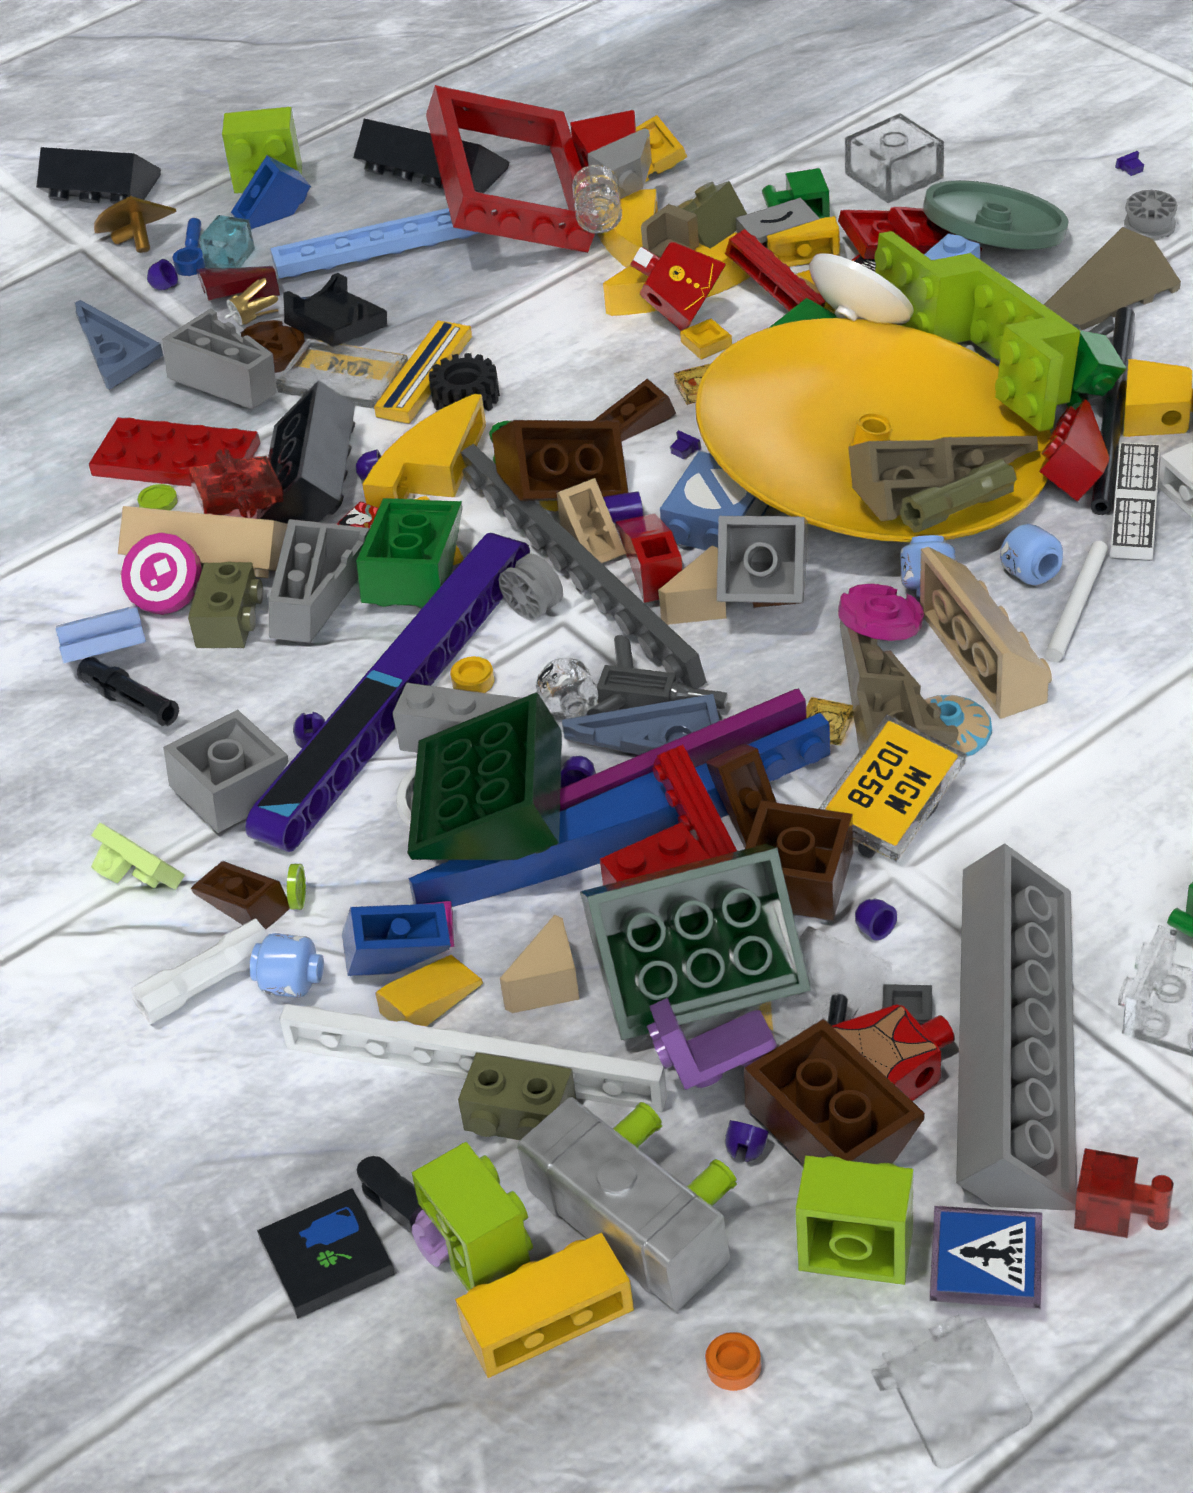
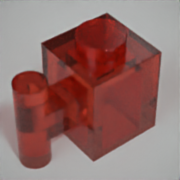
[1074,1148,1174,1238]

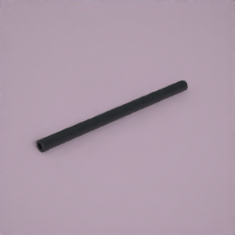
[1091,307,1135,515]

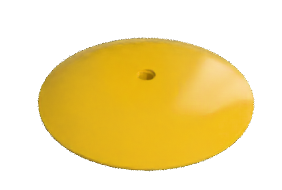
[695,318,1051,542]

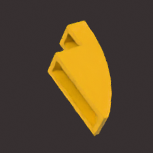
[589,174,658,267]
[603,232,750,316]
[362,394,486,508]

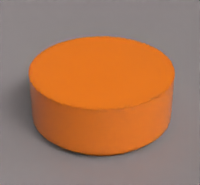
[705,1332,761,1391]

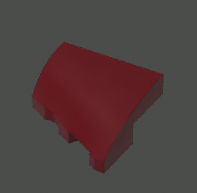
[196,266,280,302]

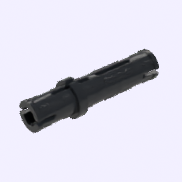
[77,657,179,726]

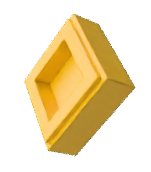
[680,318,732,360]

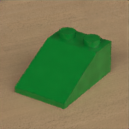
[356,498,462,608]

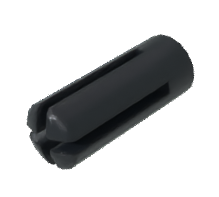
[827,994,848,1026]

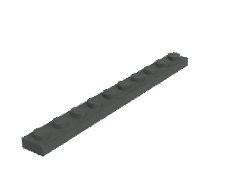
[461,444,707,689]

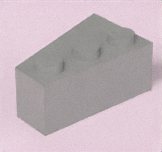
[162,308,277,409]
[269,519,370,643]

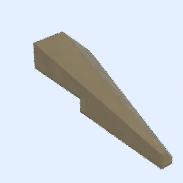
[1044,227,1181,330]
[848,436,1038,521]
[840,620,959,759]

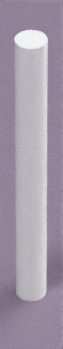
[1045,541,1108,662]

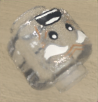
[536,658,599,722]

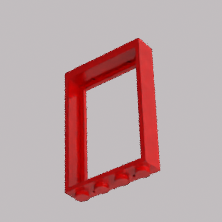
[426,85,599,253]

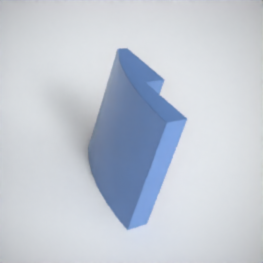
[55,605,146,663]

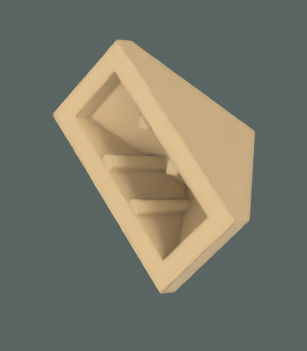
[557,478,626,563]
[659,545,727,625]
[500,915,579,1013]

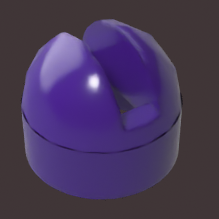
[147,259,178,290]
[356,449,381,481]
[293,712,325,748]
[561,755,596,788]
[855,899,897,940]
[725,1120,769,1162]

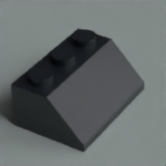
[36,147,161,204]

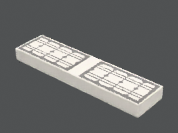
[1110,442,1160,560]

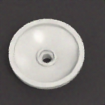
[809,253,914,325]

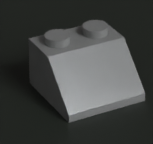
[717,516,808,603]
[163,710,289,833]

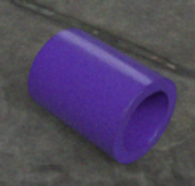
[603,491,643,524]

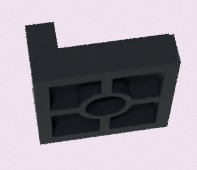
[283,273,387,347]

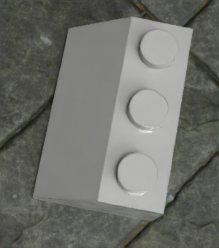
[393,683,549,753]

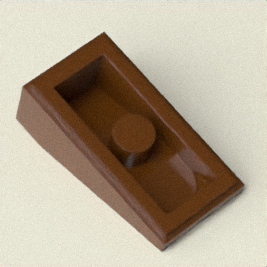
[593,379,676,441]
[706,744,777,848]
[191,861,290,929]

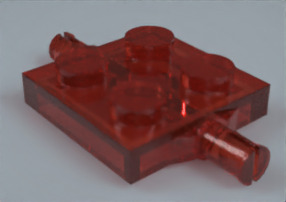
[189,449,283,518]

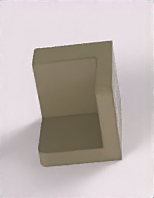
[641,204,699,257]

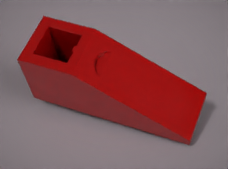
[1039,399,1110,502]
[616,513,682,603]

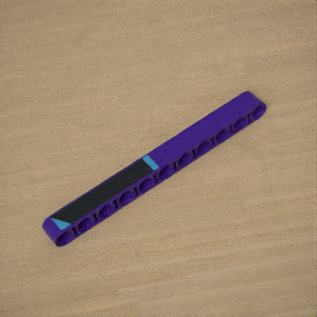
[245,532,530,852]

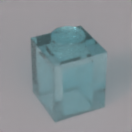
[199,215,255,268]

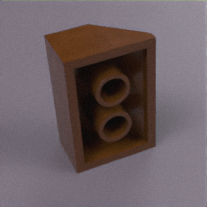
[492,420,629,501]
[744,1018,925,1165]

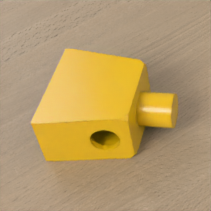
[1123,359,1193,437]

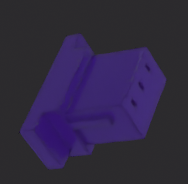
[1115,151,1144,176]
[670,430,702,459]

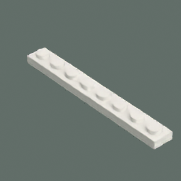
[279,1004,667,1112]

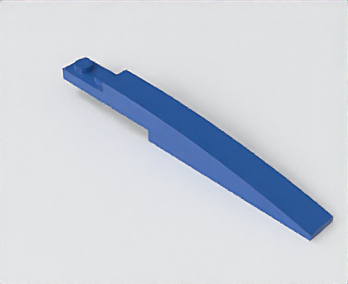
[408,713,830,907]

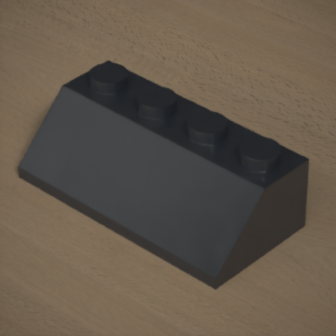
[353,118,510,193]
[256,380,356,524]

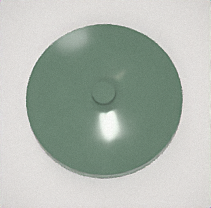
[923,180,1069,250]

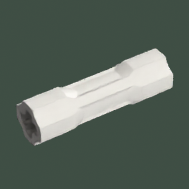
[130,918,268,1024]

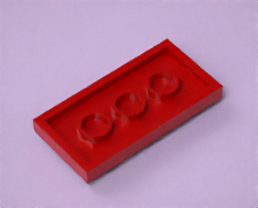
[89,417,261,491]

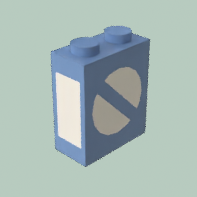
[660,451,769,550]

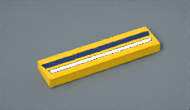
[374,320,472,424]

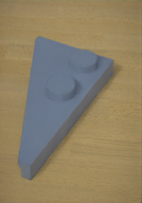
[75,300,163,390]
[562,694,720,755]

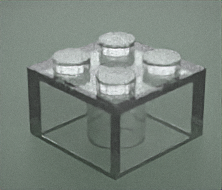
[845,113,944,203]

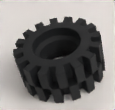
[429,353,500,411]

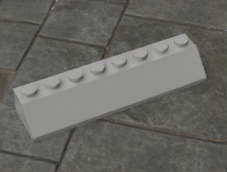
[956,843,1077,1210]

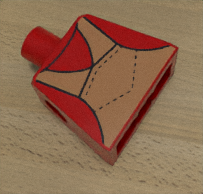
[832,1004,955,1101]

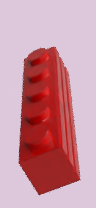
[725,229,826,311]
[652,744,737,858]

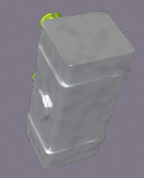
[517,1097,737,1311]

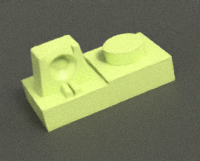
[91,822,185,890]

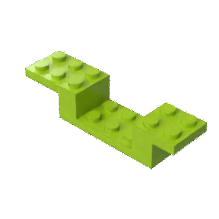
[875,231,1080,432]

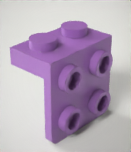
[647,998,777,1090]

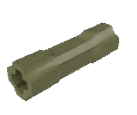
[899,458,1017,533]

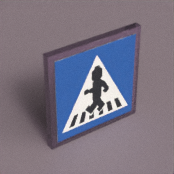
[930,1206,1042,1309]

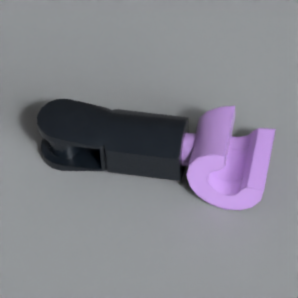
[356,1156,449,1267]

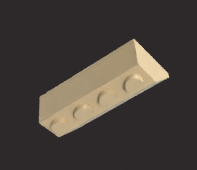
[118,506,288,578]
[920,547,1052,719]

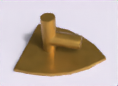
[94,196,177,253]

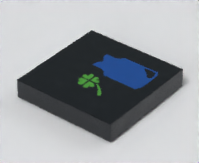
[257,1188,395,1319]

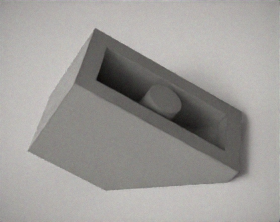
[588,128,651,202]

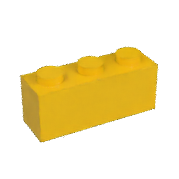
[455,1232,634,1378]

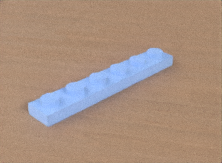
[270,208,479,279]

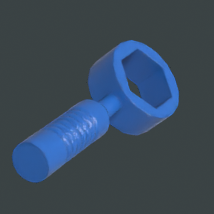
[172,218,206,276]

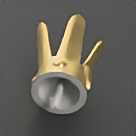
[225,278,278,325]

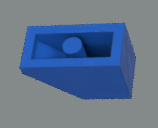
[231,155,311,230]
[342,903,451,976]

